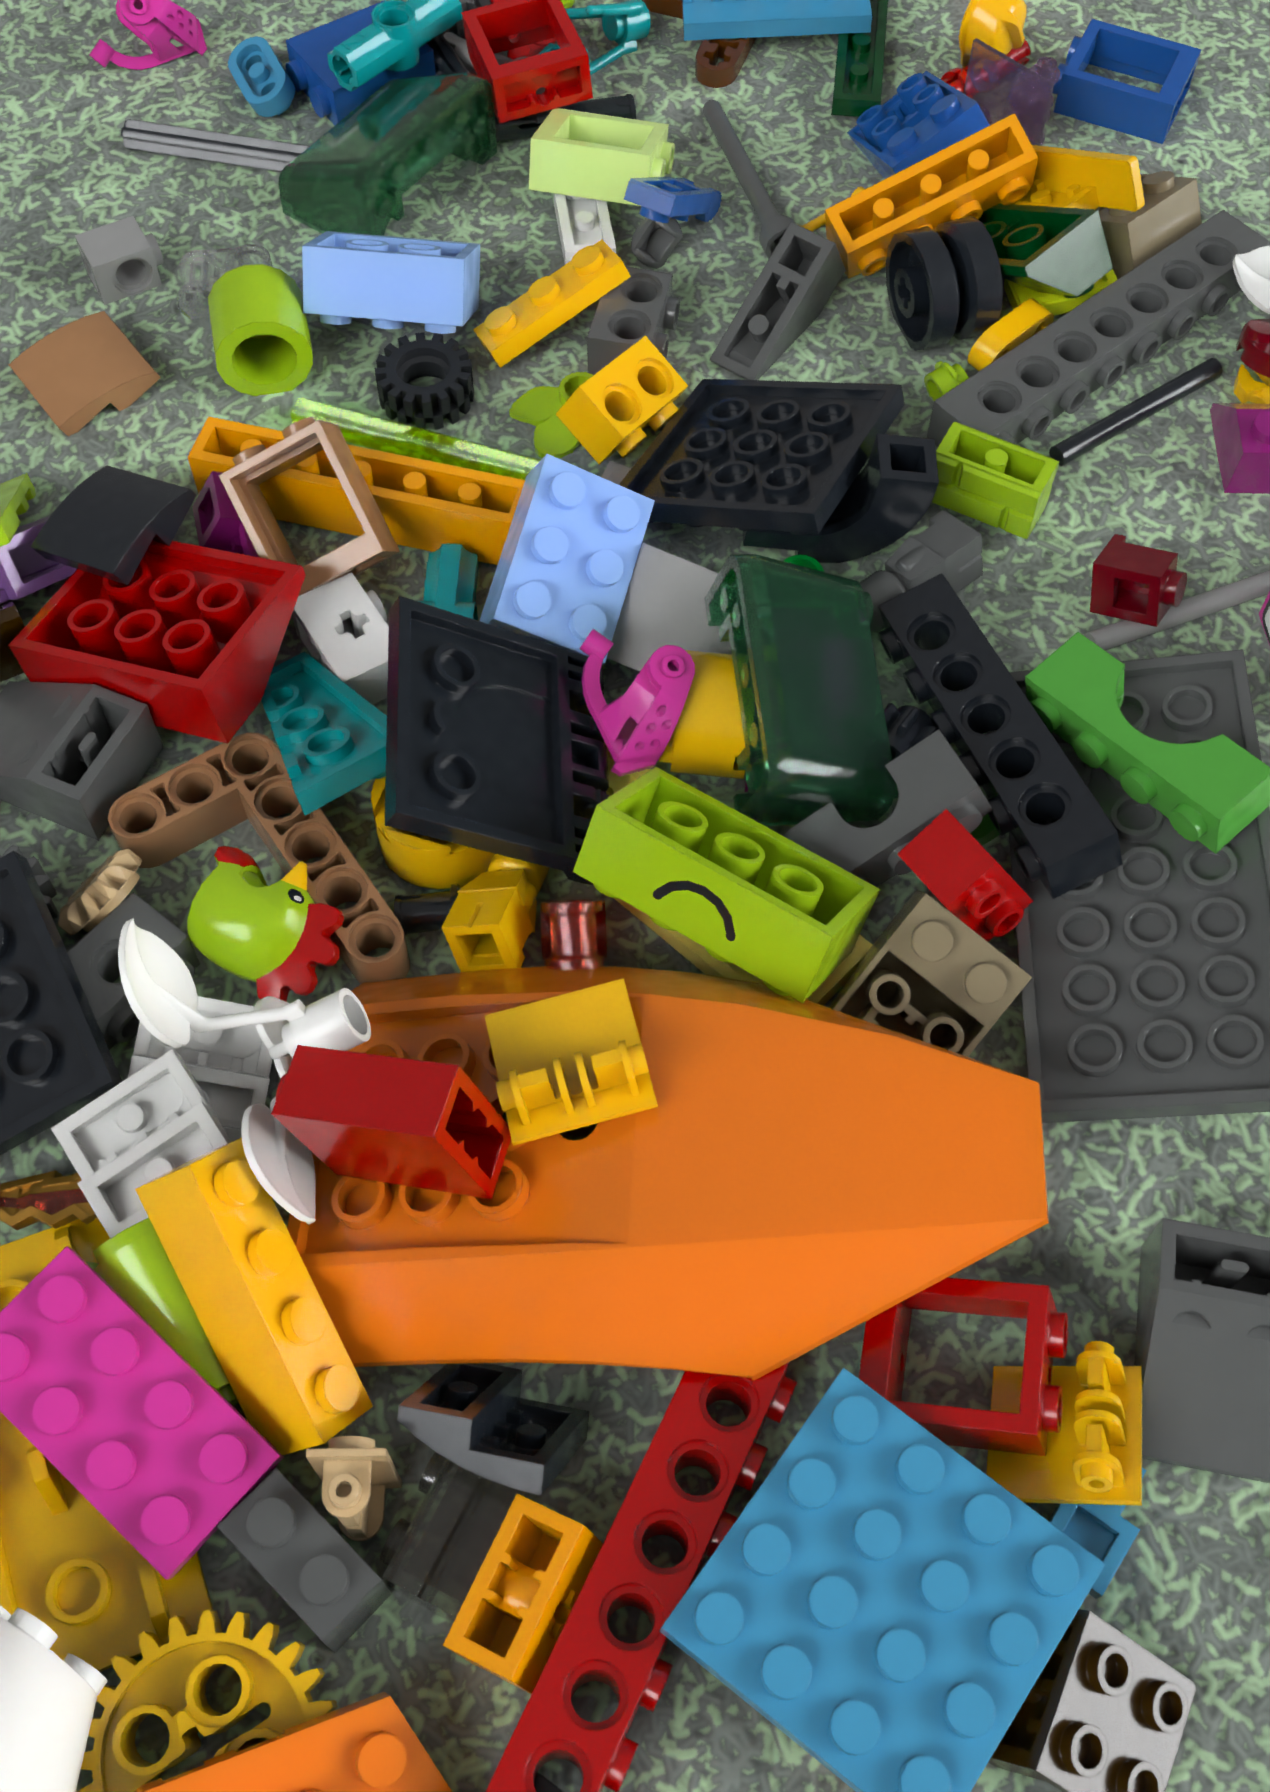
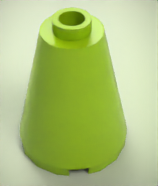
[85,1217,239,1407]

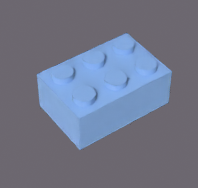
[302,231,480,334]
[480,454,655,665]

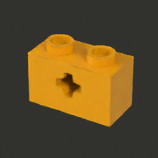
[443,1493,603,1694]

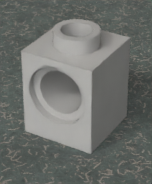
[74,216,164,305]

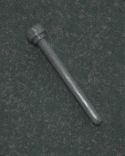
[703,100,796,259]

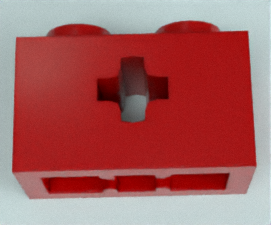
[897,809,1033,942]

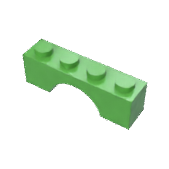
[1025,632,1270,854]

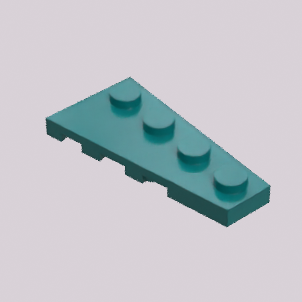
[261,651,387,816]

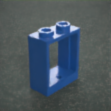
[1051,19,1202,144]

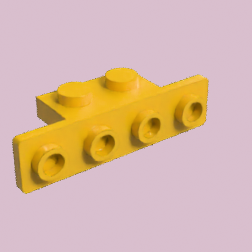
[1001,145,1145,212]

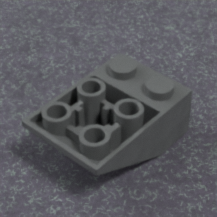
[0,681,164,841]
[1134,1218,1270,1483]

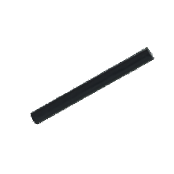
[1049,358,1223,466]

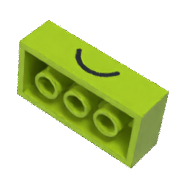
[573,767,880,1003]

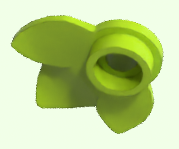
[509,372,593,458]

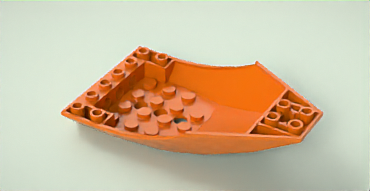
[287,966,1049,1381]

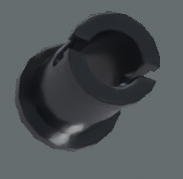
[394,884,460,936]

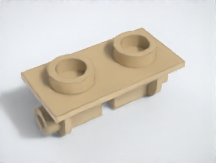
[306,1436,402,1541]

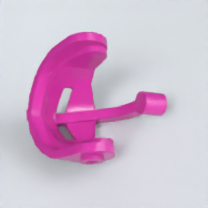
[89,0,207,70]
[579,629,695,777]

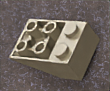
[1095,171,1202,279]
[829,890,1032,1057]

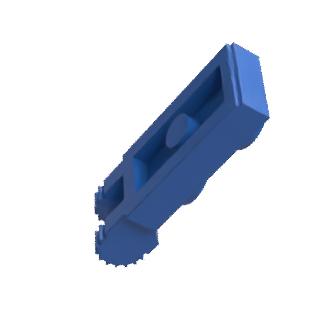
[624,177,722,223]

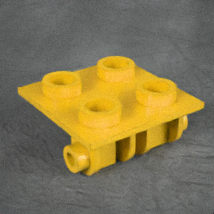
[484,978,658,1146]
[986,1341,1142,1506]

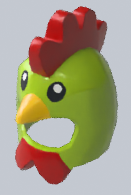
[187,846,344,1002]

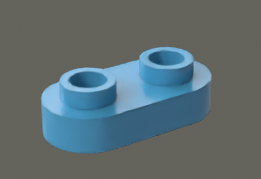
[228,36,295,117]

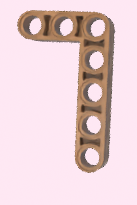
[108,733,410,984]

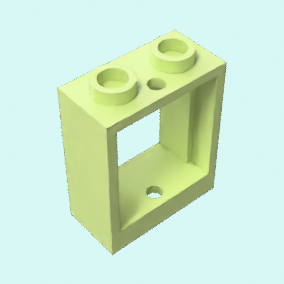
[529,108,675,206]

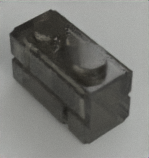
[379,1452,538,1623]

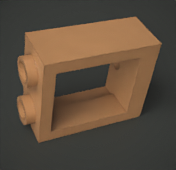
[218,417,400,596]

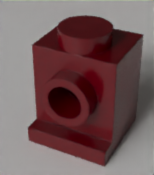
[1090,534,1187,627]

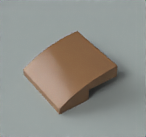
[8,311,161,437]

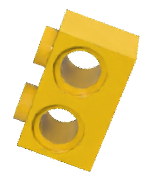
[556,336,688,465]

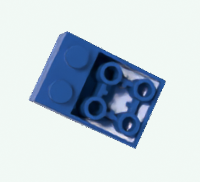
[847,71,990,179]

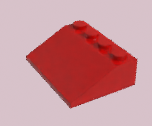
[8,540,306,744]

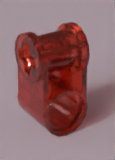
[540,900,607,970]

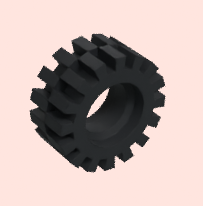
[375,332,474,431]

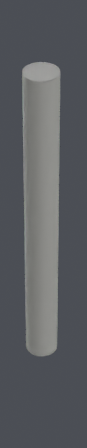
[1084,570,1270,651]

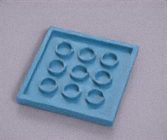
[659,1367,1106,1792]

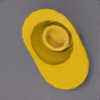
[959,0,1027,67]

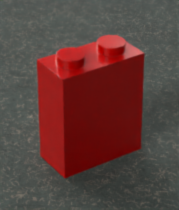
[271,1045,511,1199]

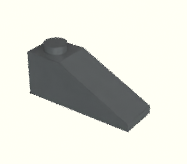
[710,222,846,380]

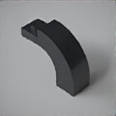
[743,433,939,563]

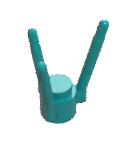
[565,0,651,75]

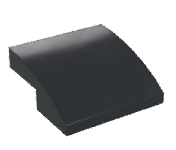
[31,465,197,585]
[398,1363,589,1495]

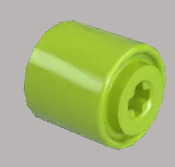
[208,264,313,396]

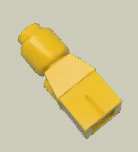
[441,854,550,972]

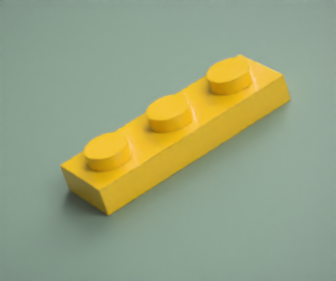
[473,239,631,368]

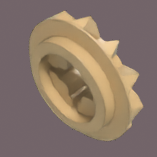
[58,849,142,936]

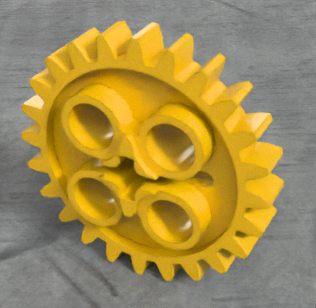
[78,1609,338,1792]

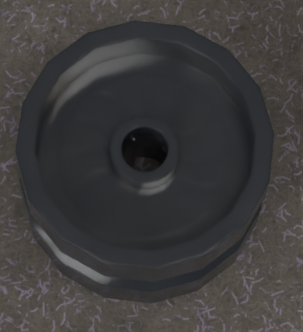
[886,216,1003,351]

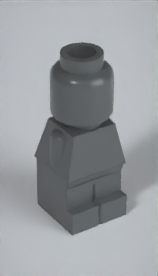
[840,510,983,634]

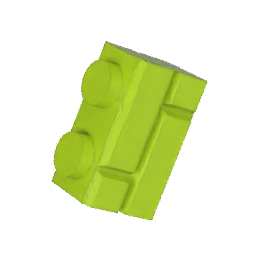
[932,422,1060,540]

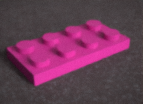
[0,1246,284,1580]

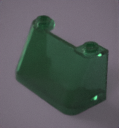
[278,72,497,236]
[704,554,899,826]

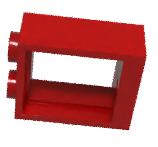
[461,0,593,124]
[859,1277,1068,1456]

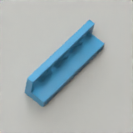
[682,0,872,41]

